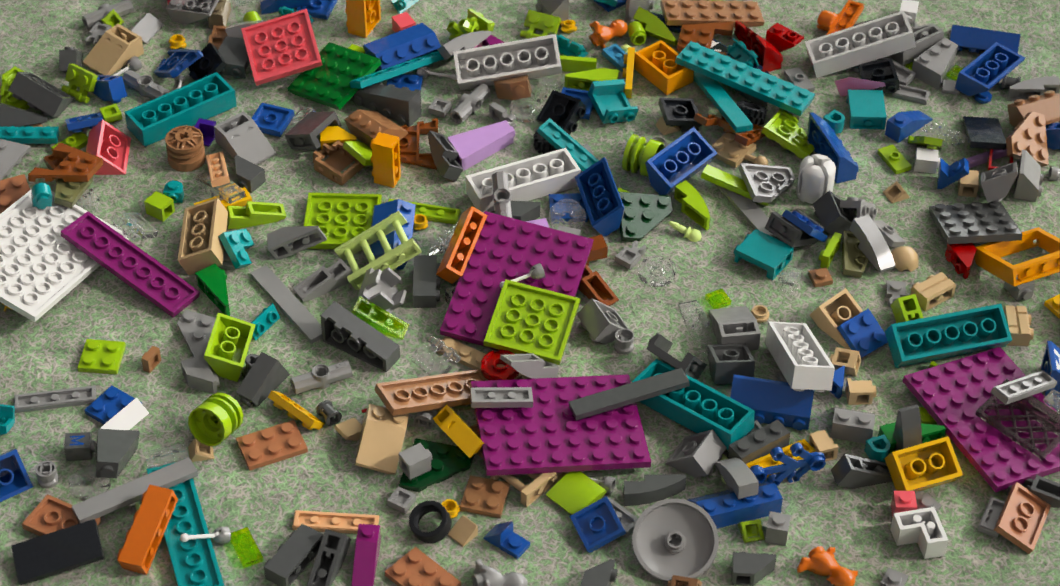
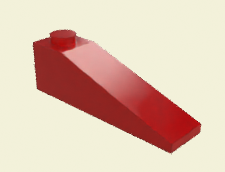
[734,21,783,72]

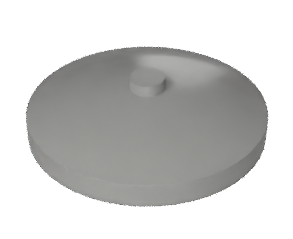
[632,499,719,583]

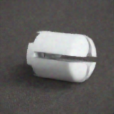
[796,154,836,204]

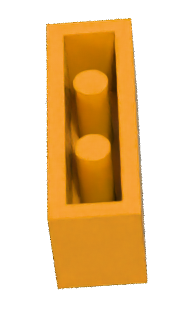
[370,132,401,188]

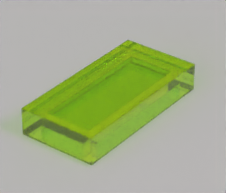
[230,527,264,569]

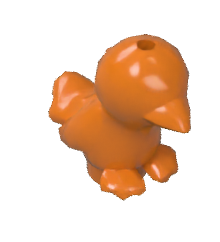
[589,19,628,49]
[797,546,858,586]

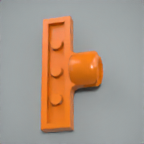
[817,0,864,35]

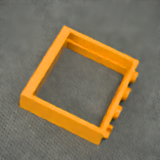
[975,227,1060,286]

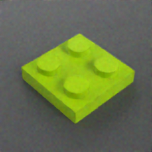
[77,339,126,375]

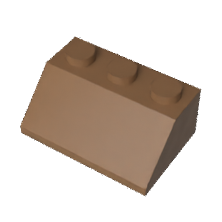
[1007,91,1060,126]
[344,109,409,147]

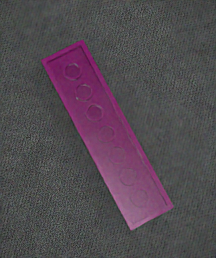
[61,211,200,318]

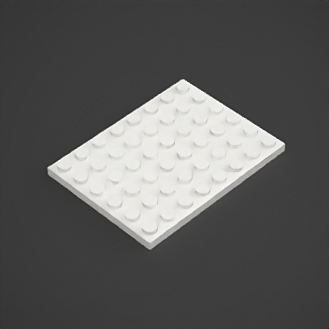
[0,189,129,322]

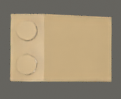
[810,288,863,350]
[355,404,409,475]

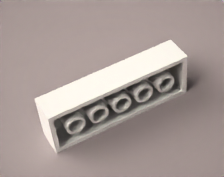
[805,11,916,78]
[453,34,562,90]
[466,148,581,213]
[765,321,835,392]

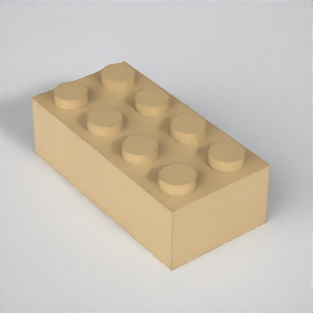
[178,197,228,275]

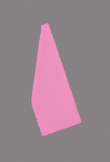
[835,77,886,96]

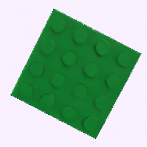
[287,42,382,110]

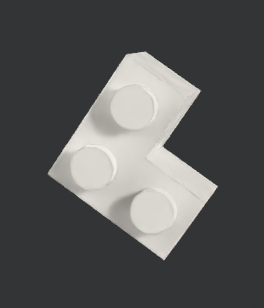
[890,507,948,559]

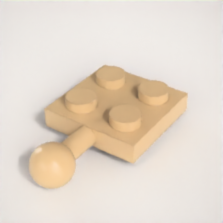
[711,132,768,168]

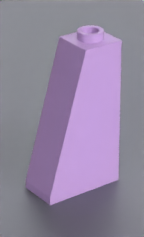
[448,120,515,171]

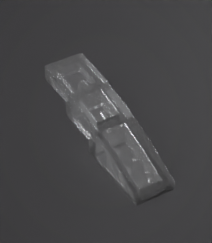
[193,170,245,204]
[678,300,717,365]

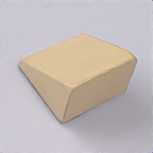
[655,116,681,136]
[883,181,910,203]
[334,418,362,441]
[188,439,214,462]
[448,515,478,547]

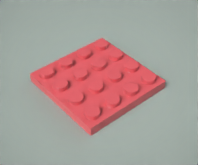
[241,9,323,86]

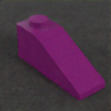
[351,524,381,586]

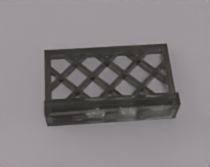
[975,379,1060,460]

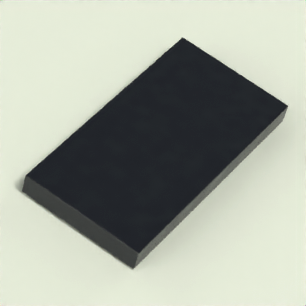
[962,116,1006,150]
[11,519,105,585]

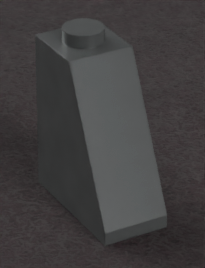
[236,352,290,407]
[95,428,140,478]

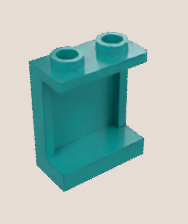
[588,79,639,124]
[846,89,887,130]
[734,229,794,280]

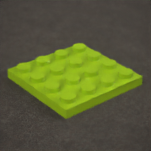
[304,192,382,249]
[484,279,580,365]

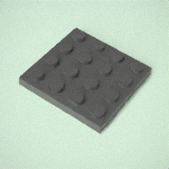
[929,202,1022,244]

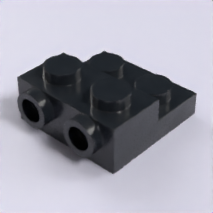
[187,42,227,81]
[858,58,900,94]
[536,90,586,135]
[658,98,702,132]

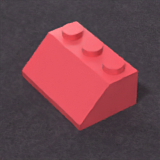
[86,120,131,175]

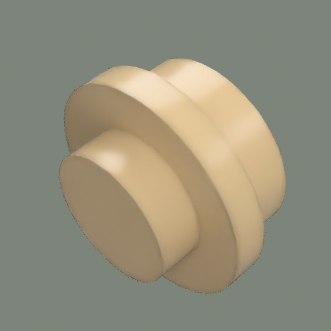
[751,305,770,323]

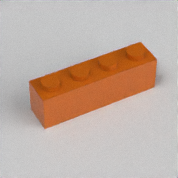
[436,206,488,284]
[117,484,178,575]

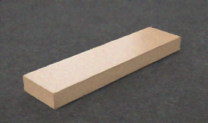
[206,151,230,188]
[292,510,380,534]

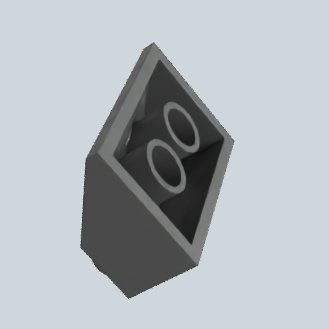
[8,72,74,118]

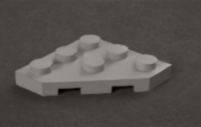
[738,163,795,203]
[177,310,216,357]

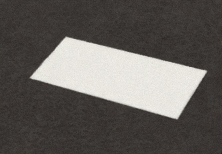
[101,398,149,430]

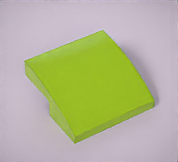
[343,141,373,167]
[546,471,607,515]

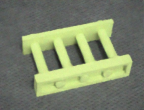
[334,211,422,290]

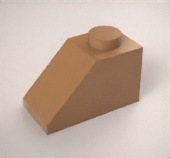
[494,75,532,100]

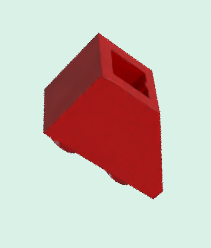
[766,23,804,52]
[945,243,977,279]

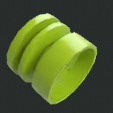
[622,134,664,177]
[188,393,243,446]

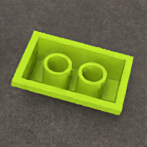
[203,313,256,382]

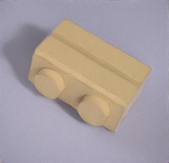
[910,272,956,312]
[1003,305,1034,346]

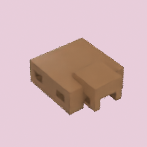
[313,140,365,186]

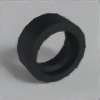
[409,501,451,543]

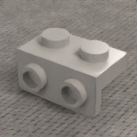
[840,197,877,220]

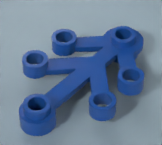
[750,443,826,486]

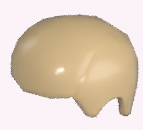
[891,246,919,272]

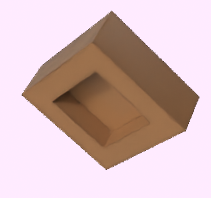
[808,268,833,288]
[141,346,161,373]

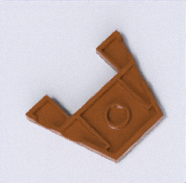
[677,22,734,56]
[694,114,765,146]
[399,118,438,169]
[28,143,103,182]

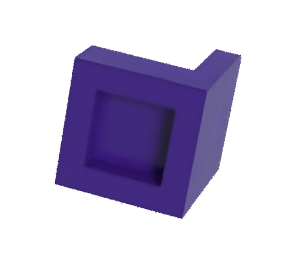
[194,118,216,147]

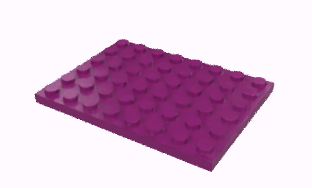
[440,211,594,354]
[902,347,1060,493]
[470,374,651,476]

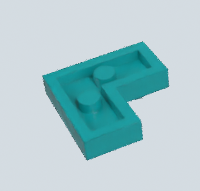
[218,229,255,269]

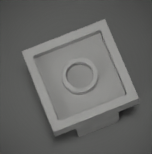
[358,268,407,319]

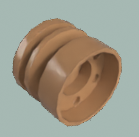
[165,125,206,172]

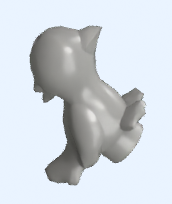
[472,559,528,586]

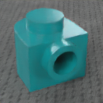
[823,109,845,134]
[163,180,184,203]
[31,183,52,209]
[864,435,890,462]

